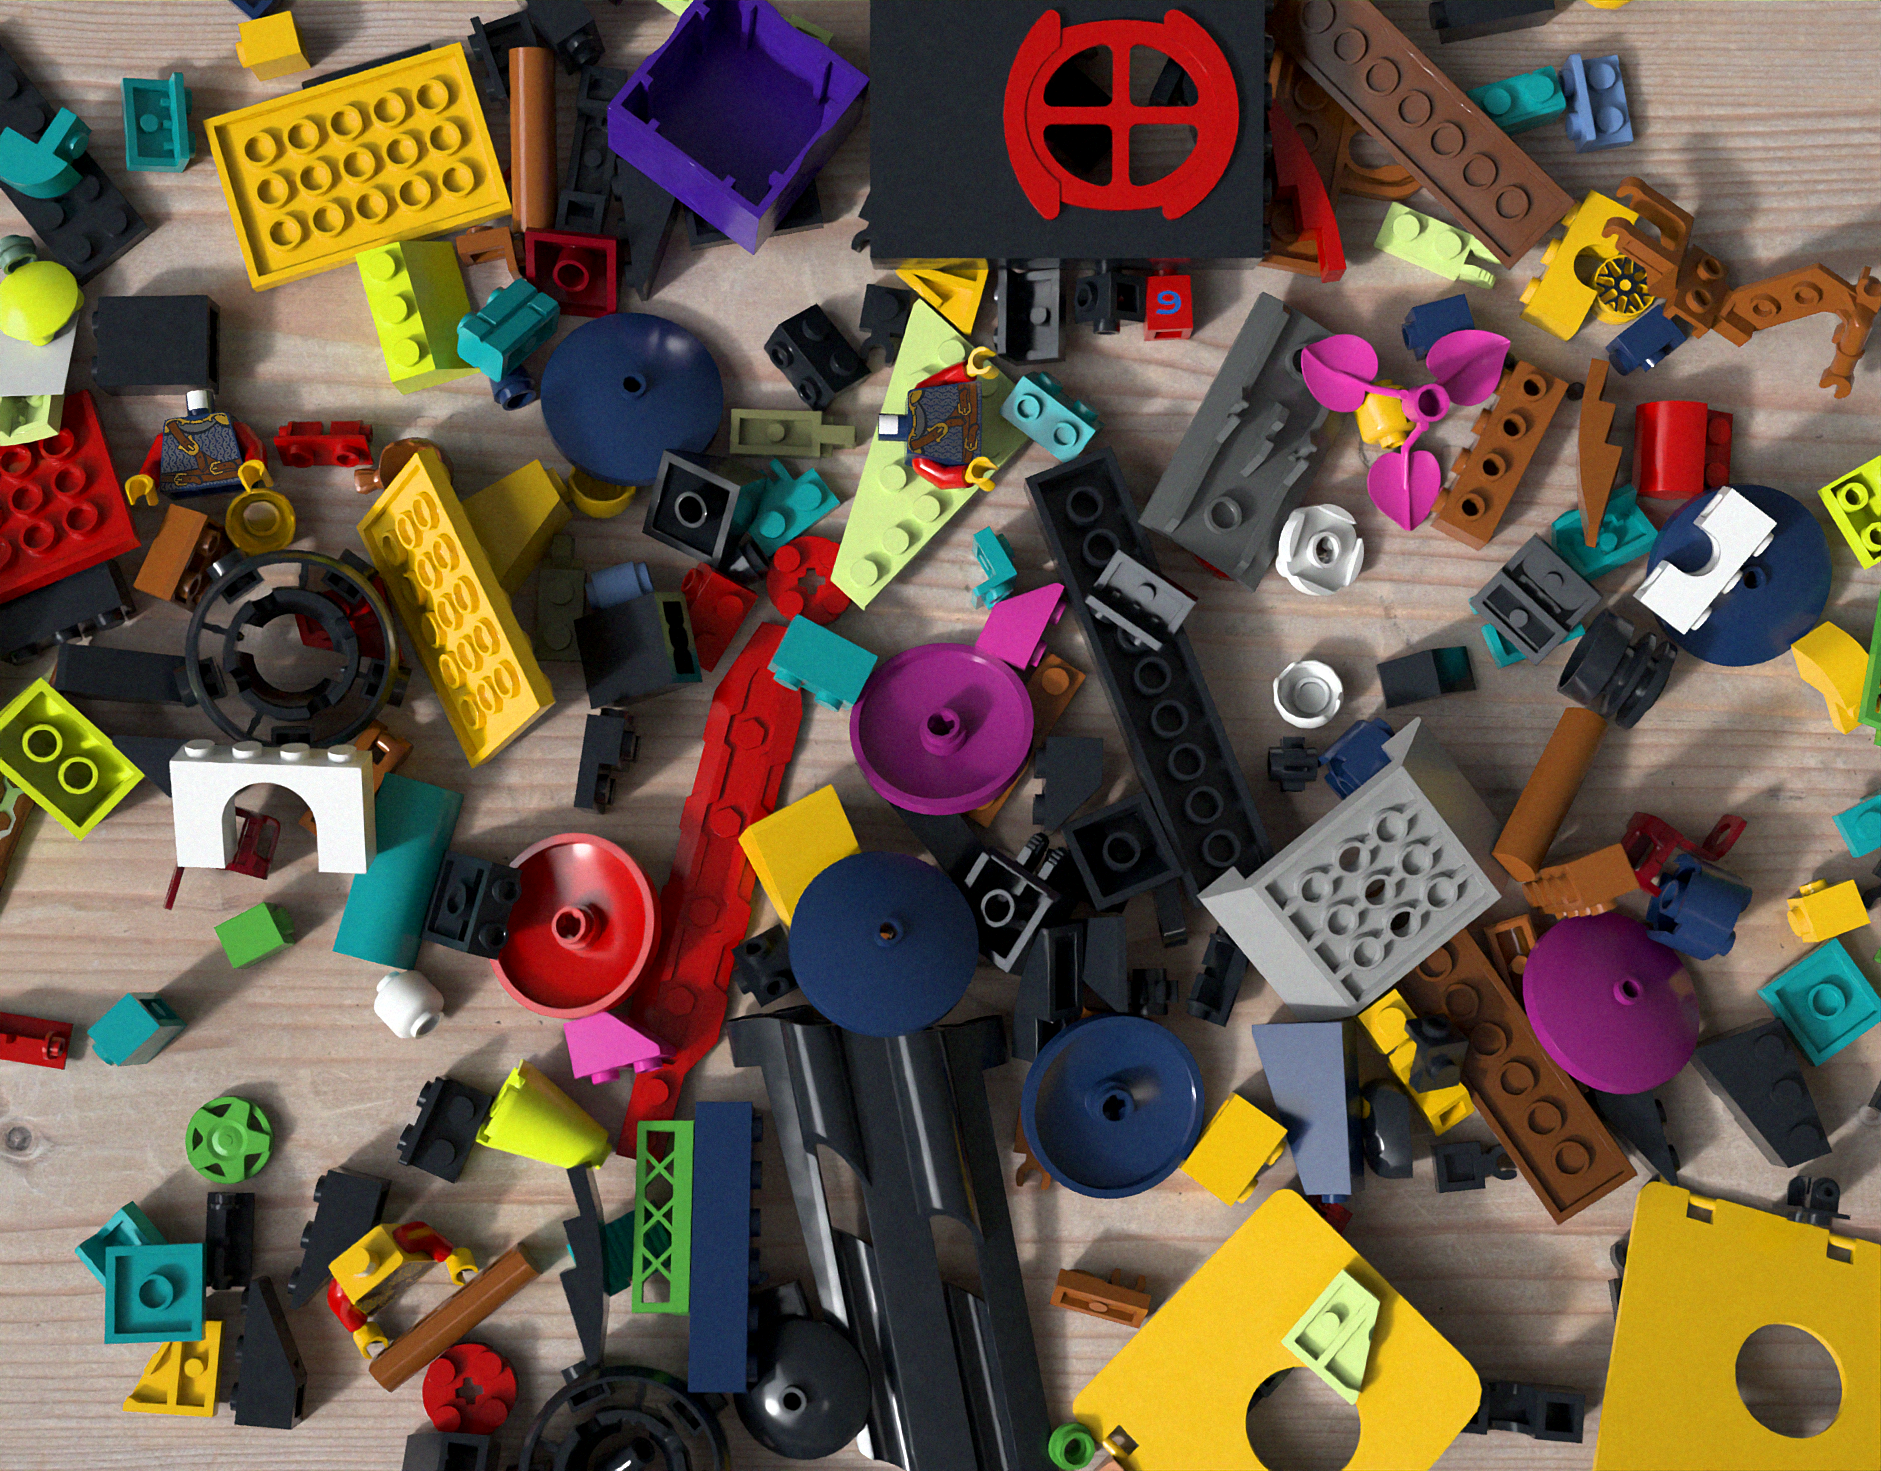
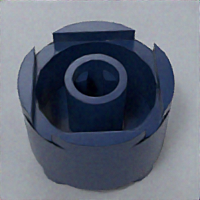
[1318,717,1395,801]
[1646,853,1752,961]

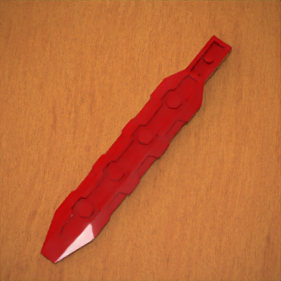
[615,621,803,1164]

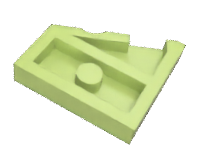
[1281,1268,1381,1406]

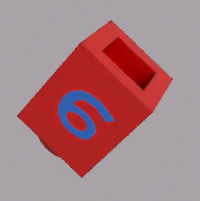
[1143,269,1193,341]

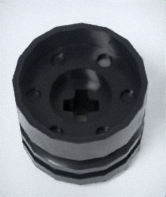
[1557,608,1678,730]

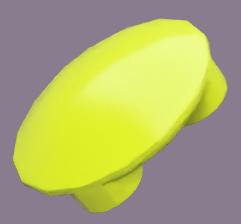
[0,261,84,346]

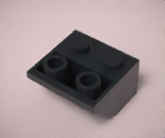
[1032,736,1103,836]
[402,1432,501,1471]

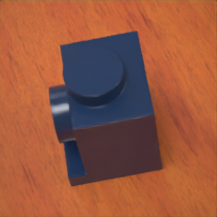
[1605,304,1687,376]

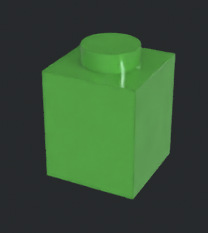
[214,902,296,969]

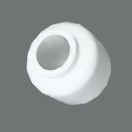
[374,970,444,1039]

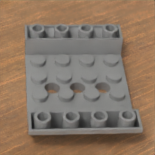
[1197,717,1510,1022]

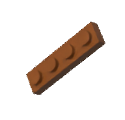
[962,651,1087,829]

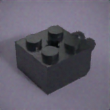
[959,831,1080,977]

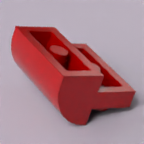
[1631,400,1733,501]

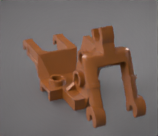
[1601,176,1881,399]

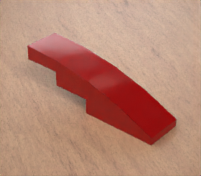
[1264,98,1347,283]

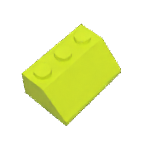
[355,241,481,395]
[0,677,145,841]

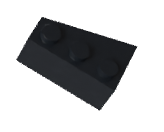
[1689,1018,1832,1168]

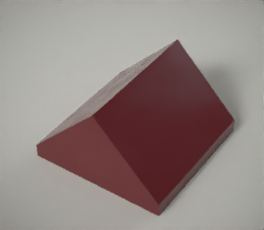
[525,227,625,318]

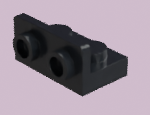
[397,1075,495,1184]

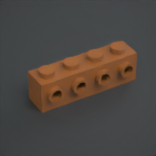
[1430,359,1569,551]
[1522,842,1640,920]

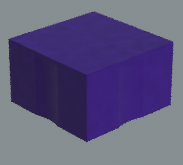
[607,0,870,255]

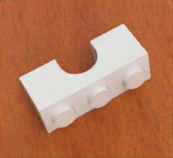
[1633,486,1777,634]

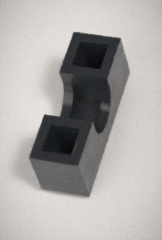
[1460,1378,1586,1444]

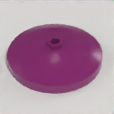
[849,643,1035,815]
[1523,911,1700,1094]

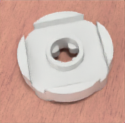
[1276,504,1364,596]

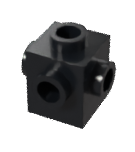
[1074,267,1146,335]
[731,924,799,1008]

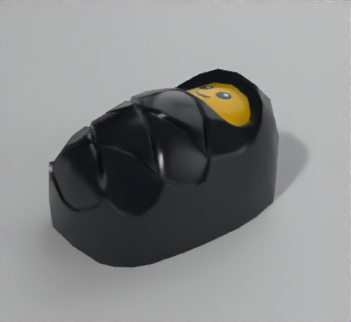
[1360,1078,1413,1179]

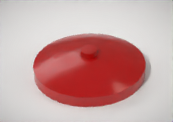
[489,833,662,1020]

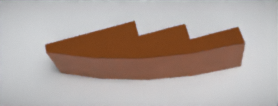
[1576,358,1623,548]

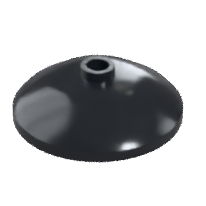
[733,1318,872,1460]

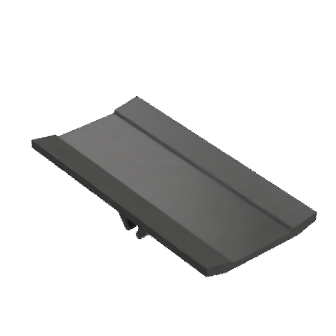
[1138,291,1348,593]

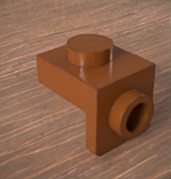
[455,225,526,281]

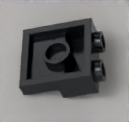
[574,708,641,815]
[419,849,523,960]

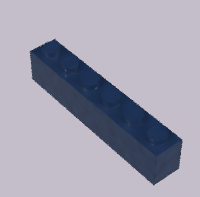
[688,1102,763,1393]

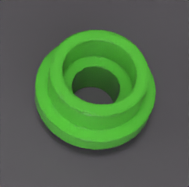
[1048,1422,1095,1470]

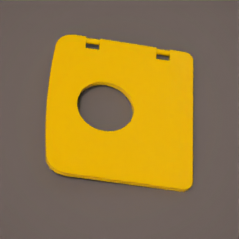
[1592,1181,1881,1471]
[1073,1188,1482,1471]

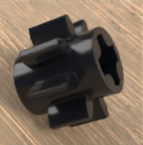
[1267,736,1318,792]
[1127,968,1179,1016]

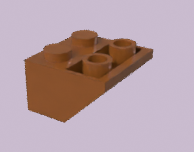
[133,503,233,613]

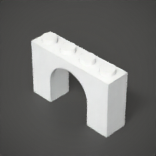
[170,739,377,874]

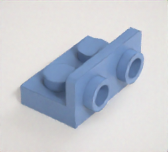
[1557,53,1633,154]

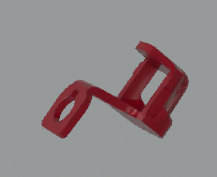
[163,806,281,910]
[1620,811,1747,898]

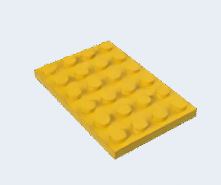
[203,42,512,293]
[356,447,556,769]

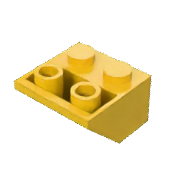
[1178,1092,1288,1207]

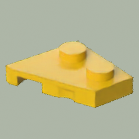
[895,270,989,336]
[122,1318,227,1417]

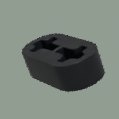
[1151,879,1188,949]

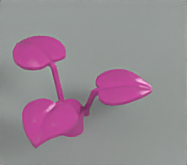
[1301,330,1510,531]

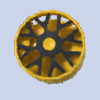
[1586,255,1654,325]

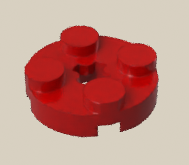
[766,536,853,627]
[422,1341,519,1435]

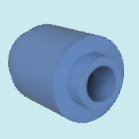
[585,560,655,610]

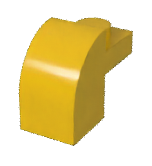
[1791,621,1881,735]
[1387,1038,1475,1137]

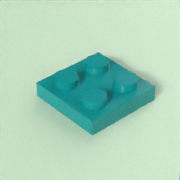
[1756,937,1881,1067]
[104,1243,207,1344]

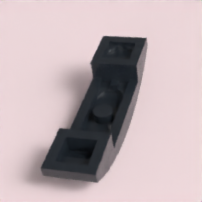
[554,65,628,234]
[855,763,987,889]

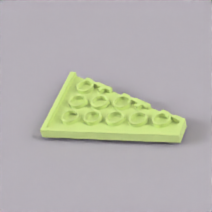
[831,298,1030,610]

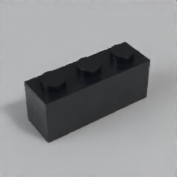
[0,559,137,666]

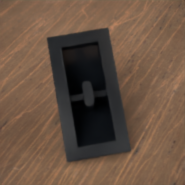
[1376,646,1476,709]

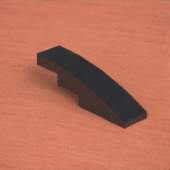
[559,1160,610,1366]

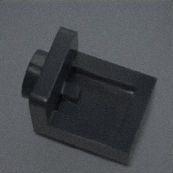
[1404,1013,1469,1094]

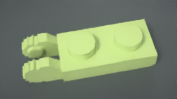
[1373,201,1501,290]

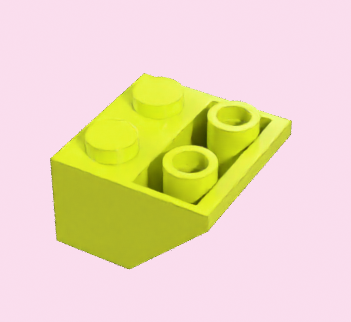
[1817,455,1881,570]

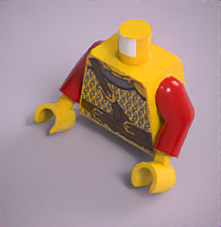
[327,1221,479,1359]

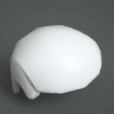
[1273,660,1344,729]

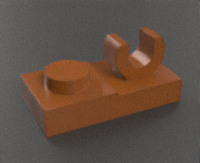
[1049,1268,1151,1329]

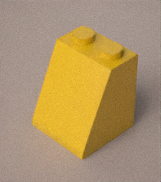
[460,459,573,600]
[738,784,862,934]

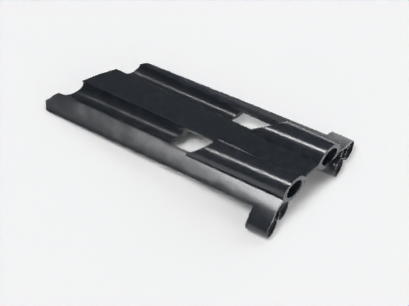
[725,1004,1059,1471]

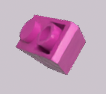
[975,582,1068,674]
[563,1012,677,1086]

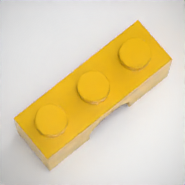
[1519,189,1639,342]

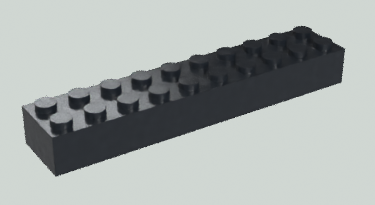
[1023,445,1275,910]

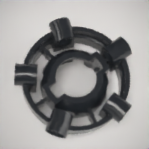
[173,546,412,749]
[506,1359,732,1471]

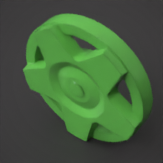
[185,1096,275,1184]

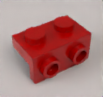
[681,561,759,673]

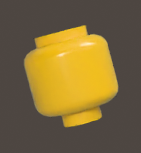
[1353,379,1417,450]

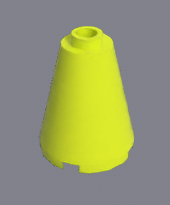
[476,1058,612,1170]

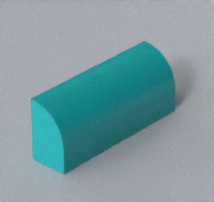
[333,772,464,970]

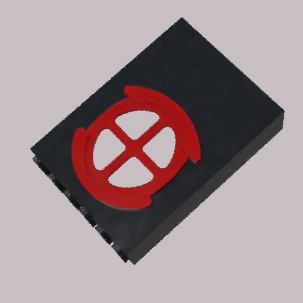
[870,0,1273,270]

